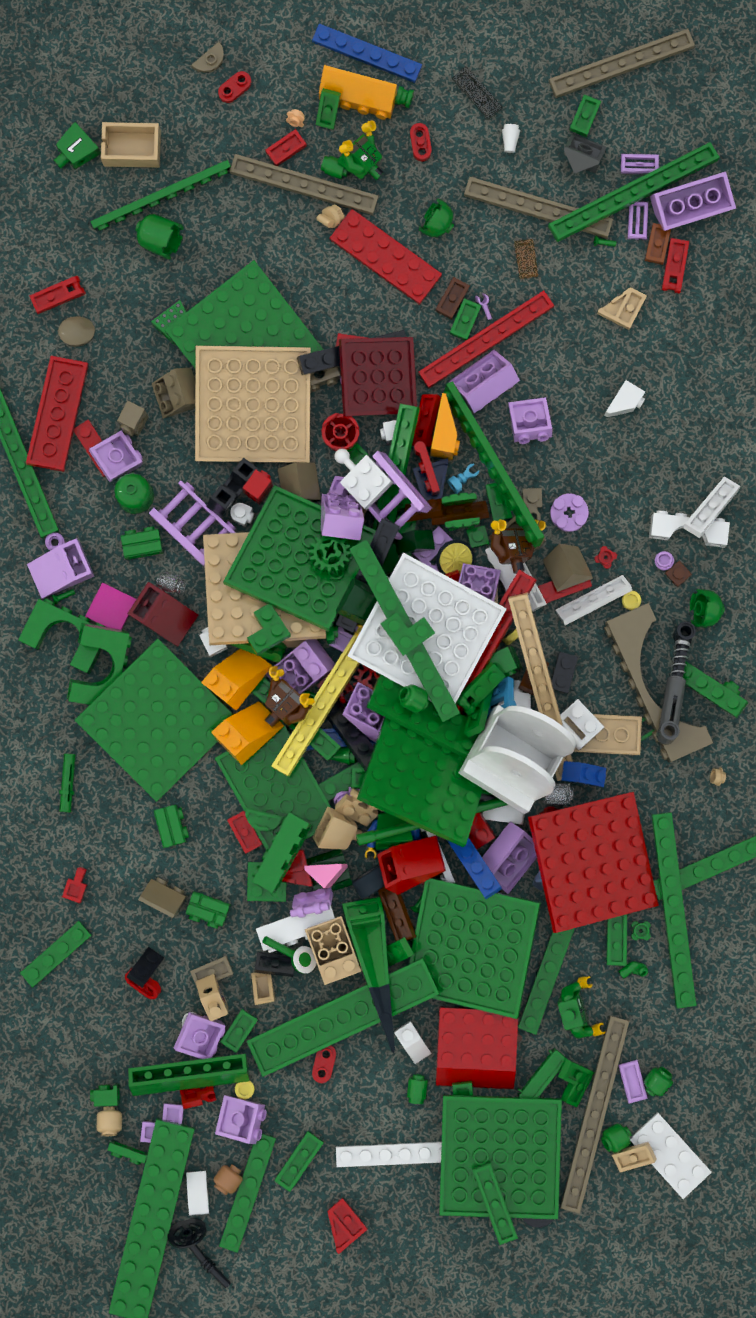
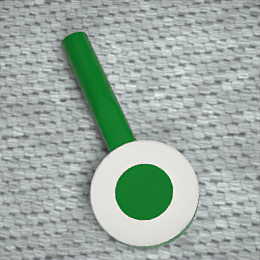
[262,936,316,974]

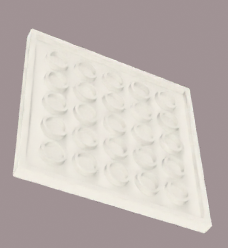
[347,553,506,703]

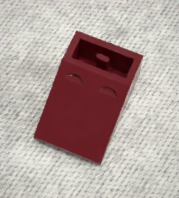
[127,582,199,647]

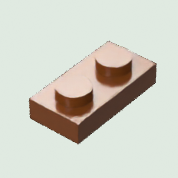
[644,223,671,265]

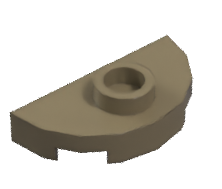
[191,42,224,73]

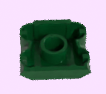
[336,578,377,626]
[307,849,352,891]

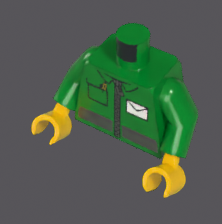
[337,120,384,180]
[558,976,606,1038]

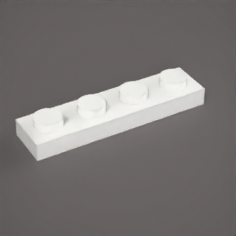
[684,477,740,538]
[556,575,632,625]

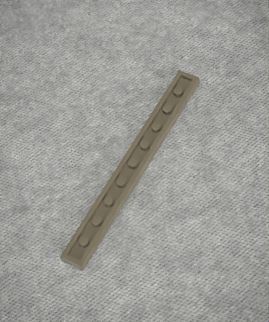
[560,1015,629,1214]

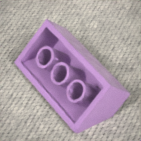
[650,172,736,231]

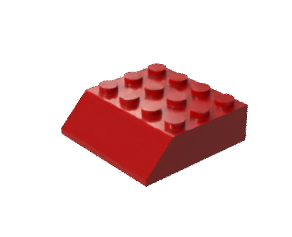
[436,1006,518,1089]

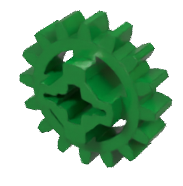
[309,536,351,575]

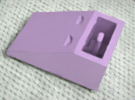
[321,493,364,540]
[27,538,95,599]
[459,563,501,602]
[266,639,335,695]
[342,682,385,742]

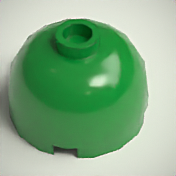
[419,198,454,238]
[690,589,725,628]

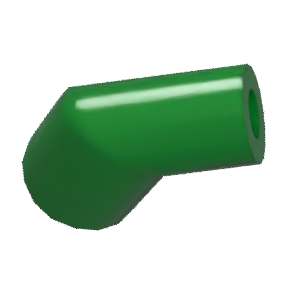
[618,961,648,979]

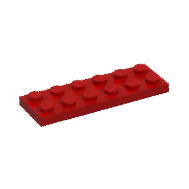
[329,209,442,305]
[26,356,89,472]

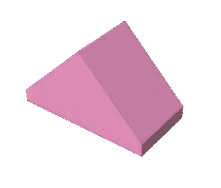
[304,864,348,888]

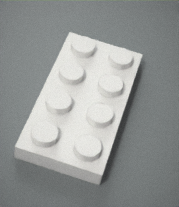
[630,1112,712,1199]

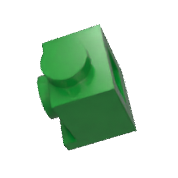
[90,1084,120,1107]

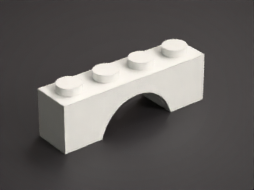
[649,511,730,548]

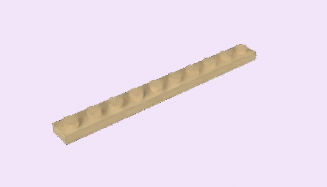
[508,592,573,781]

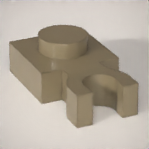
[522,488,542,521]

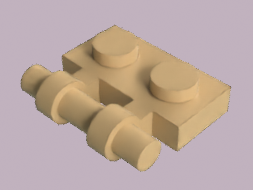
[335,788,383,827]

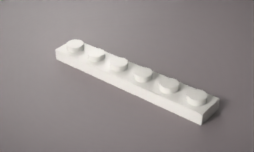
[336,1142,441,1167]

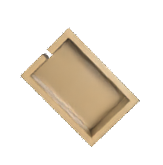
[101,122,161,168]

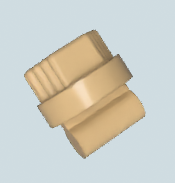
[317,204,345,228]

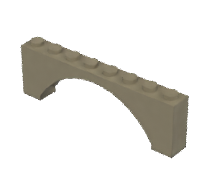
[604,603,713,763]

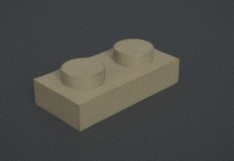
[190,956,234,987]

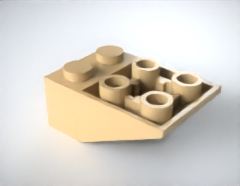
[305,916,361,985]

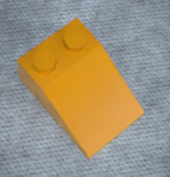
[430,393,460,460]
[201,649,272,710]
[211,701,284,765]

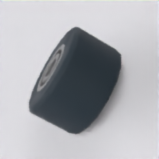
[352,865,384,899]

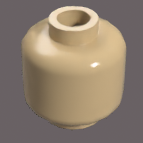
[97,1106,122,1136]

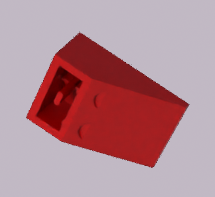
[377,836,446,895]

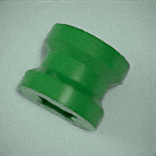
[395,86,414,108]

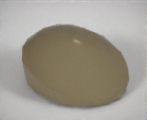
[58,316,95,347]

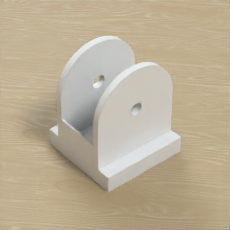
[458,705,577,814]

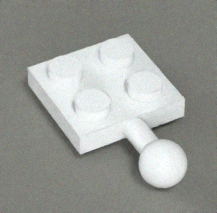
[335,449,393,510]

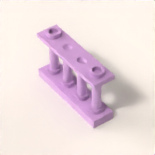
[368,451,432,540]
[149,481,236,567]

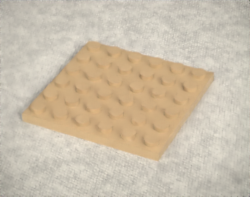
[195,346,311,463]
[203,532,326,646]

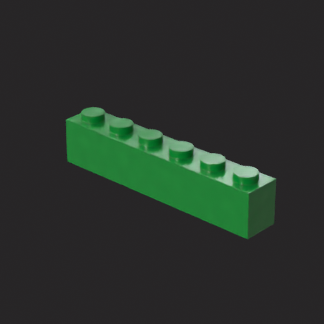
[128,1054,250,1096]

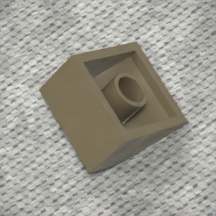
[138,877,187,918]

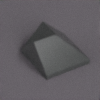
[564,133,607,173]

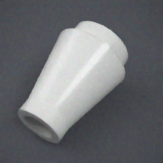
[502,124,520,153]

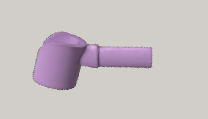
[475,293,492,320]

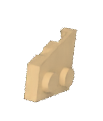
[597,287,647,330]

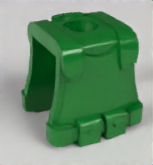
[442,493,480,531]

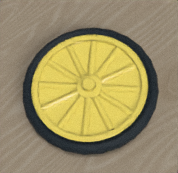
[436,540,475,574]

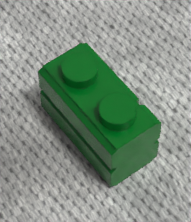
[121,527,164,560]
[154,805,189,848]
[185,891,231,929]

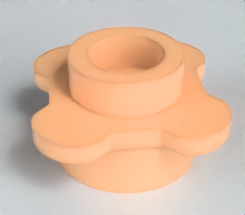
[286,109,305,127]

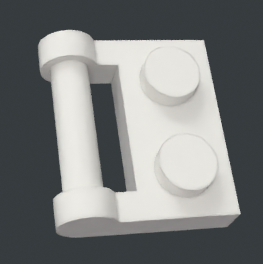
[561,699,604,750]

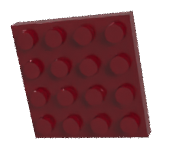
[339,337,417,417]

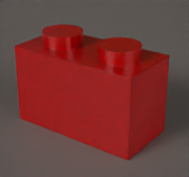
[242,470,273,505]

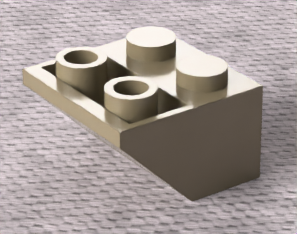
[151,368,196,418]

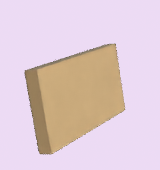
[564,714,642,755]

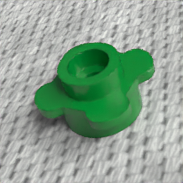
[631,921,651,941]

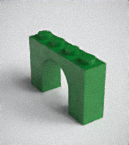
[18,598,105,675]
[67,623,132,705]

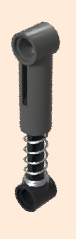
[656,621,696,745]

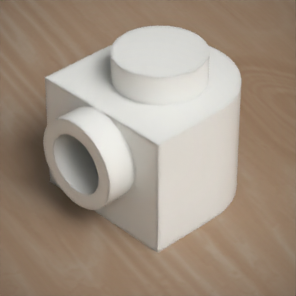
[230,503,255,527]

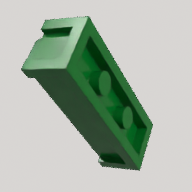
[518,1048,567,1098]

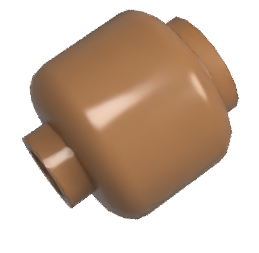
[213,1164,243,1195]

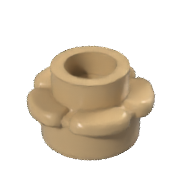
[710,767,726,786]

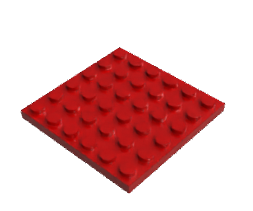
[528,792,659,933]

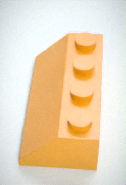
[319,65,397,120]

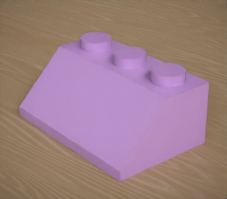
[449,350,520,413]
[482,821,537,894]

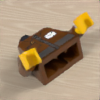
[490,519,546,574]
[265,666,315,727]

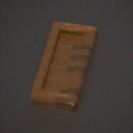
[514,239,538,279]

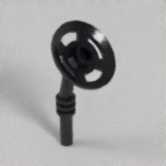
[167,1218,231,1289]

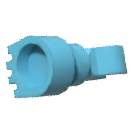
[447,464,479,494]

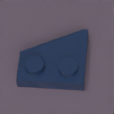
[413,458,448,501]

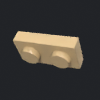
[612,1142,657,1172]

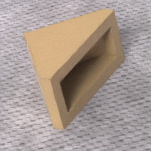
[251,973,276,1005]

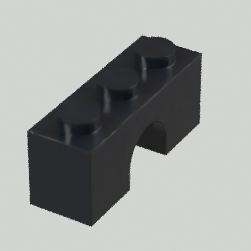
[206,457,259,518]

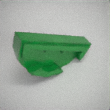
[245,808,283,831]

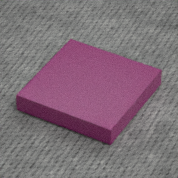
[85,583,137,630]

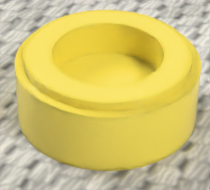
[622,591,641,610]
[502,628,518,645]
[235,1081,255,1100]

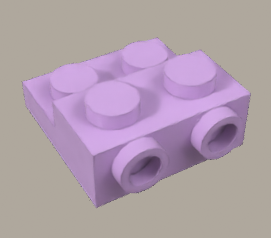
[508,397,552,444]
[89,430,143,482]
[174,1012,225,1059]
[215,1095,267,1144]

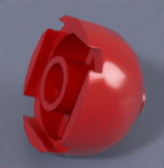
[321,413,360,451]

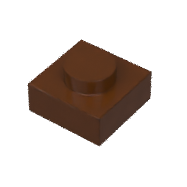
[664,560,692,587]

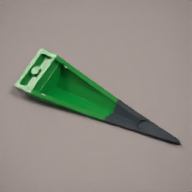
[342,897,395,1053]

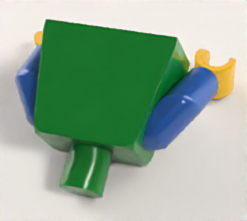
[365,813,421,859]

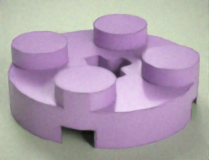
[550,494,589,532]

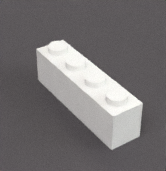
[485,547,547,612]
[256,905,335,953]

